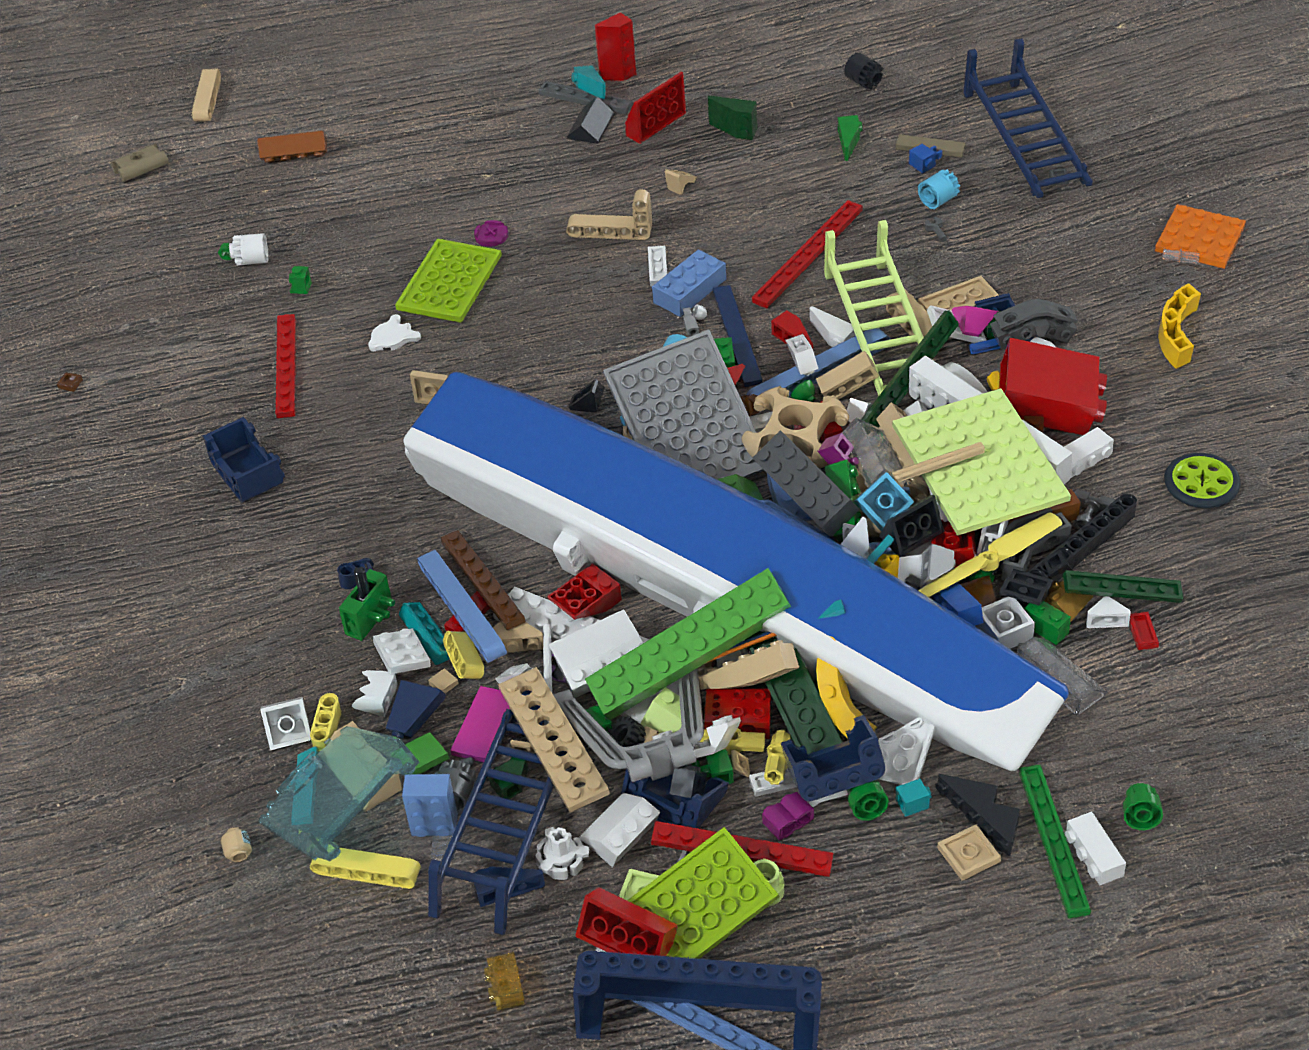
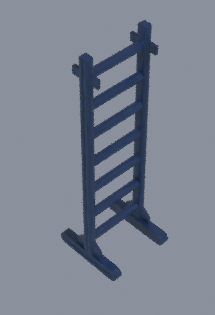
[963,38,1093,199]
[428,709,575,936]

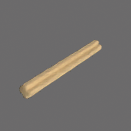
[891,442,985,483]

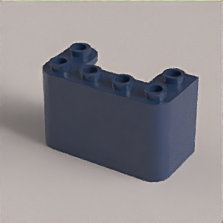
[203,417,285,503]
[781,715,886,801]

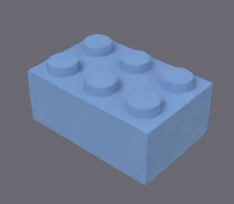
[402,774,458,837]

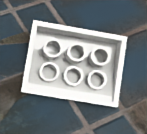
[548,609,643,698]

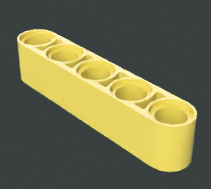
[310,845,421,889]

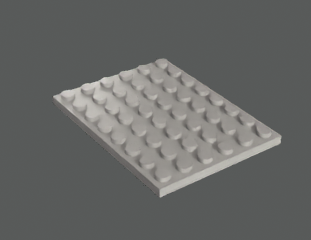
[603,330,764,480]

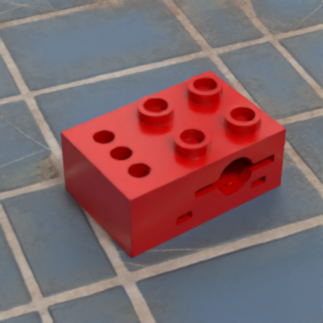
[704,688,771,739]

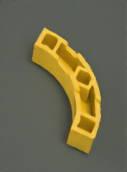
[1158,283,1201,369]
[816,636,877,738]

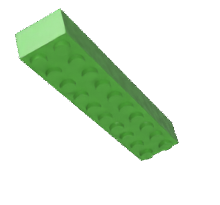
[585,568,791,720]

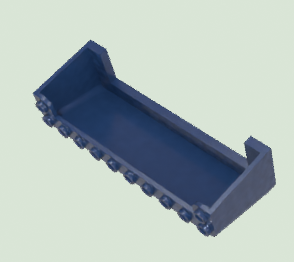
[573,951,822,1050]

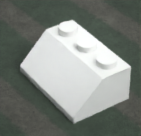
[579,793,660,867]

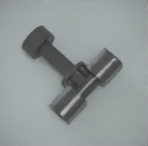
[1075,489,1116,530]

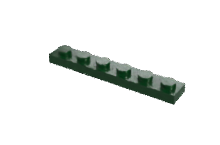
[1063,570,1184,603]

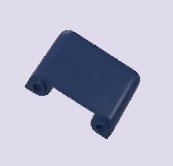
[621,768,729,829]

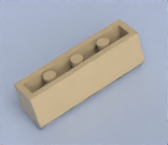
[886,289,932,337]

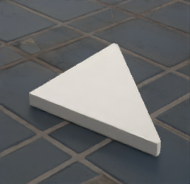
[878,718,935,785]

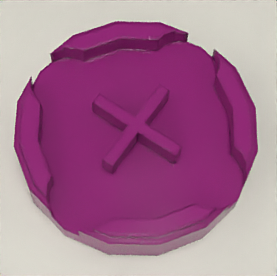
[474,220,508,247]

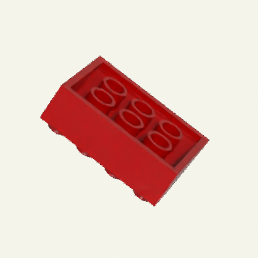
[625,72,686,144]

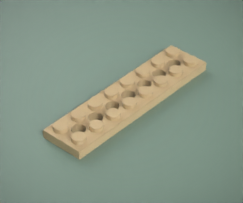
[498,667,610,813]

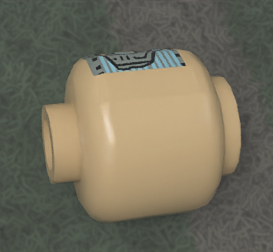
[221,827,252,862]

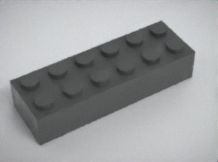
[753,430,860,538]

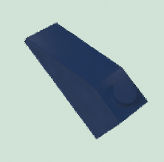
[472,866,545,907]

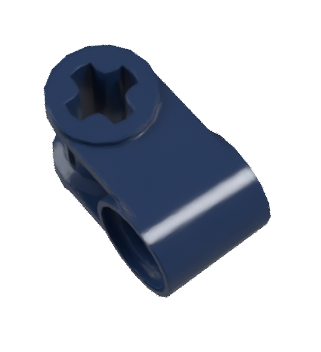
[337,558,375,589]

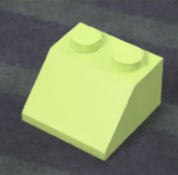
[640,687,682,733]

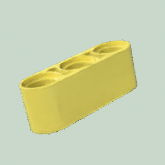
[443,631,484,679]
[310,693,341,754]

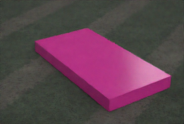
[450,686,510,762]

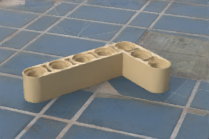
[566,189,652,240]

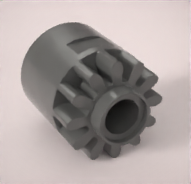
[438,759,476,813]

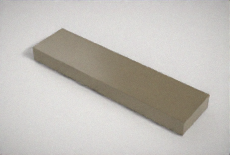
[896,134,966,158]

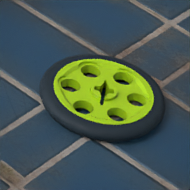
[1164,453,1241,508]

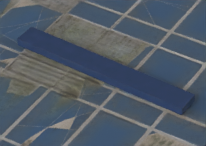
[713,285,763,387]

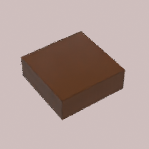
[57,372,83,392]

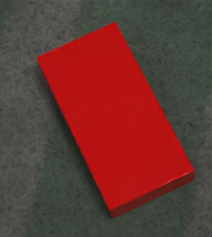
[1129,612,1159,650]

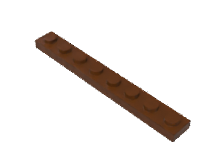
[440,530,525,630]

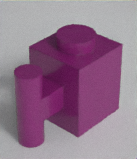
[817,433,859,465]

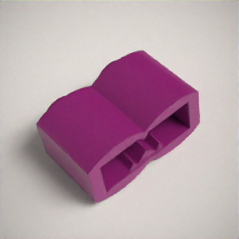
[762,792,814,840]

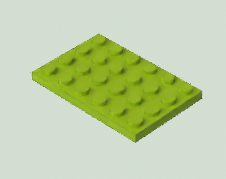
[395,238,502,323]
[627,827,780,959]

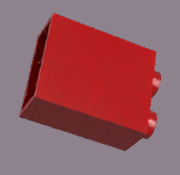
[998,338,1107,435]

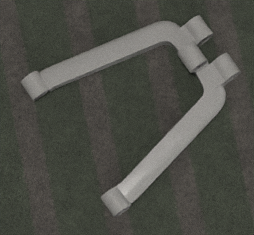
[553,669,704,782]

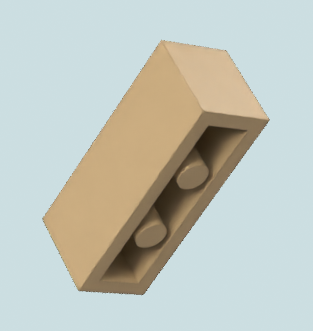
[816,351,879,400]

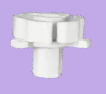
[535,827,589,880]

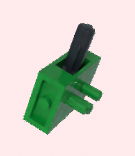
[339,567,395,641]

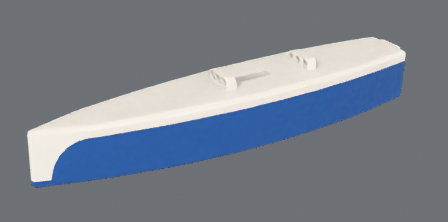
[403,372,1069,771]

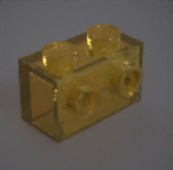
[484,952,525,1010]

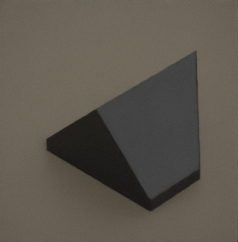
[568,379,605,413]

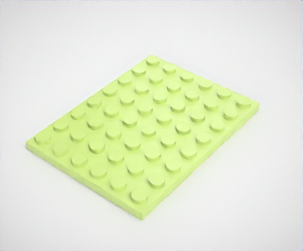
[892,388,1071,536]

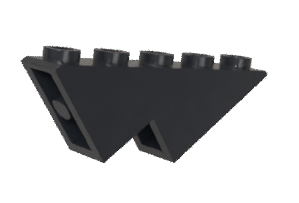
[935,774,1020,856]

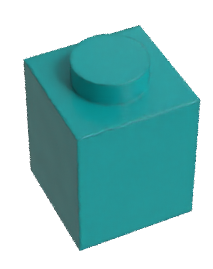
[895,779,932,817]

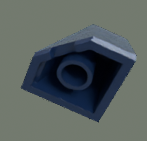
[386,680,446,740]

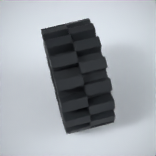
[607,716,646,747]

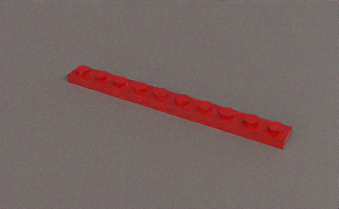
[752,200,862,309]

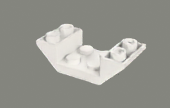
[652,715,741,763]

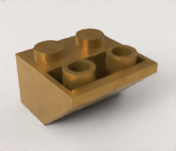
[1044,581,1093,622]

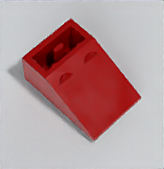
[547,563,622,620]

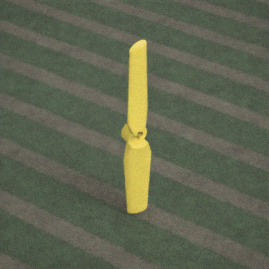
[918,512,1062,597]

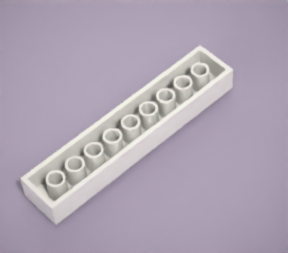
[909,356,1073,484]

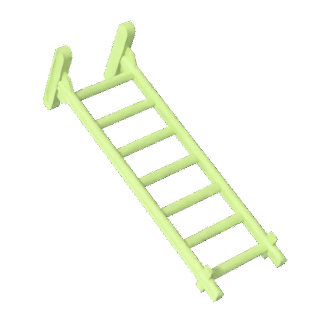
[824,220,933,397]

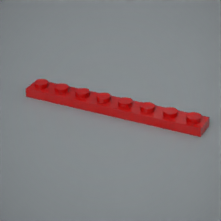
[276,314,296,418]
[651,821,833,877]

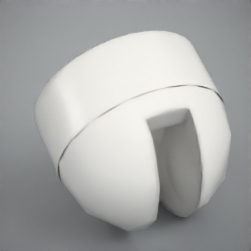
[692,305,707,320]

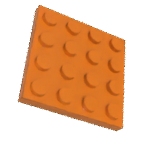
[1155,204,1246,269]

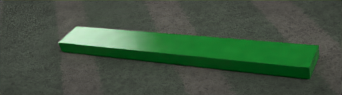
[1019,764,1091,919]

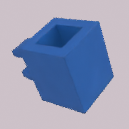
[909,144,942,173]

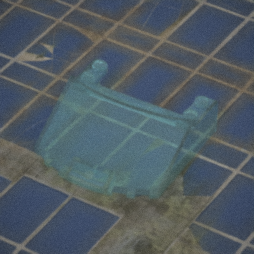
[258,726,420,861]

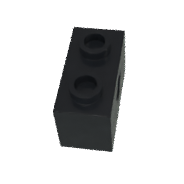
[670,765,707,798]

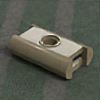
[110,143,169,182]

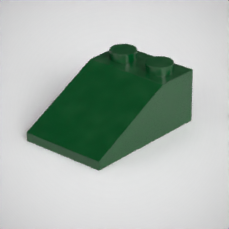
[708,95,757,140]

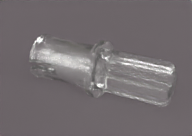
[1162,249,1200,263]

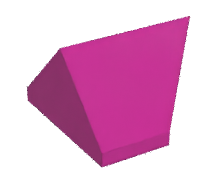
[951,305,998,337]

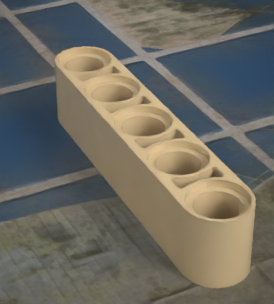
[192,69,221,122]

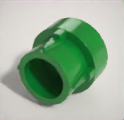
[847,780,889,821]
[1123,783,1163,830]

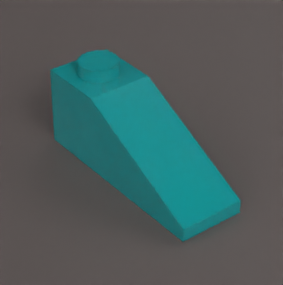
[571,66,606,99]

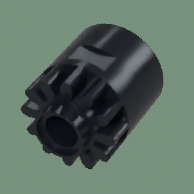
[844,52,884,90]

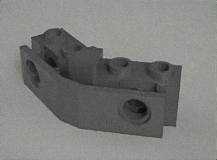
[990,299,1078,350]
[993,507,1071,580]

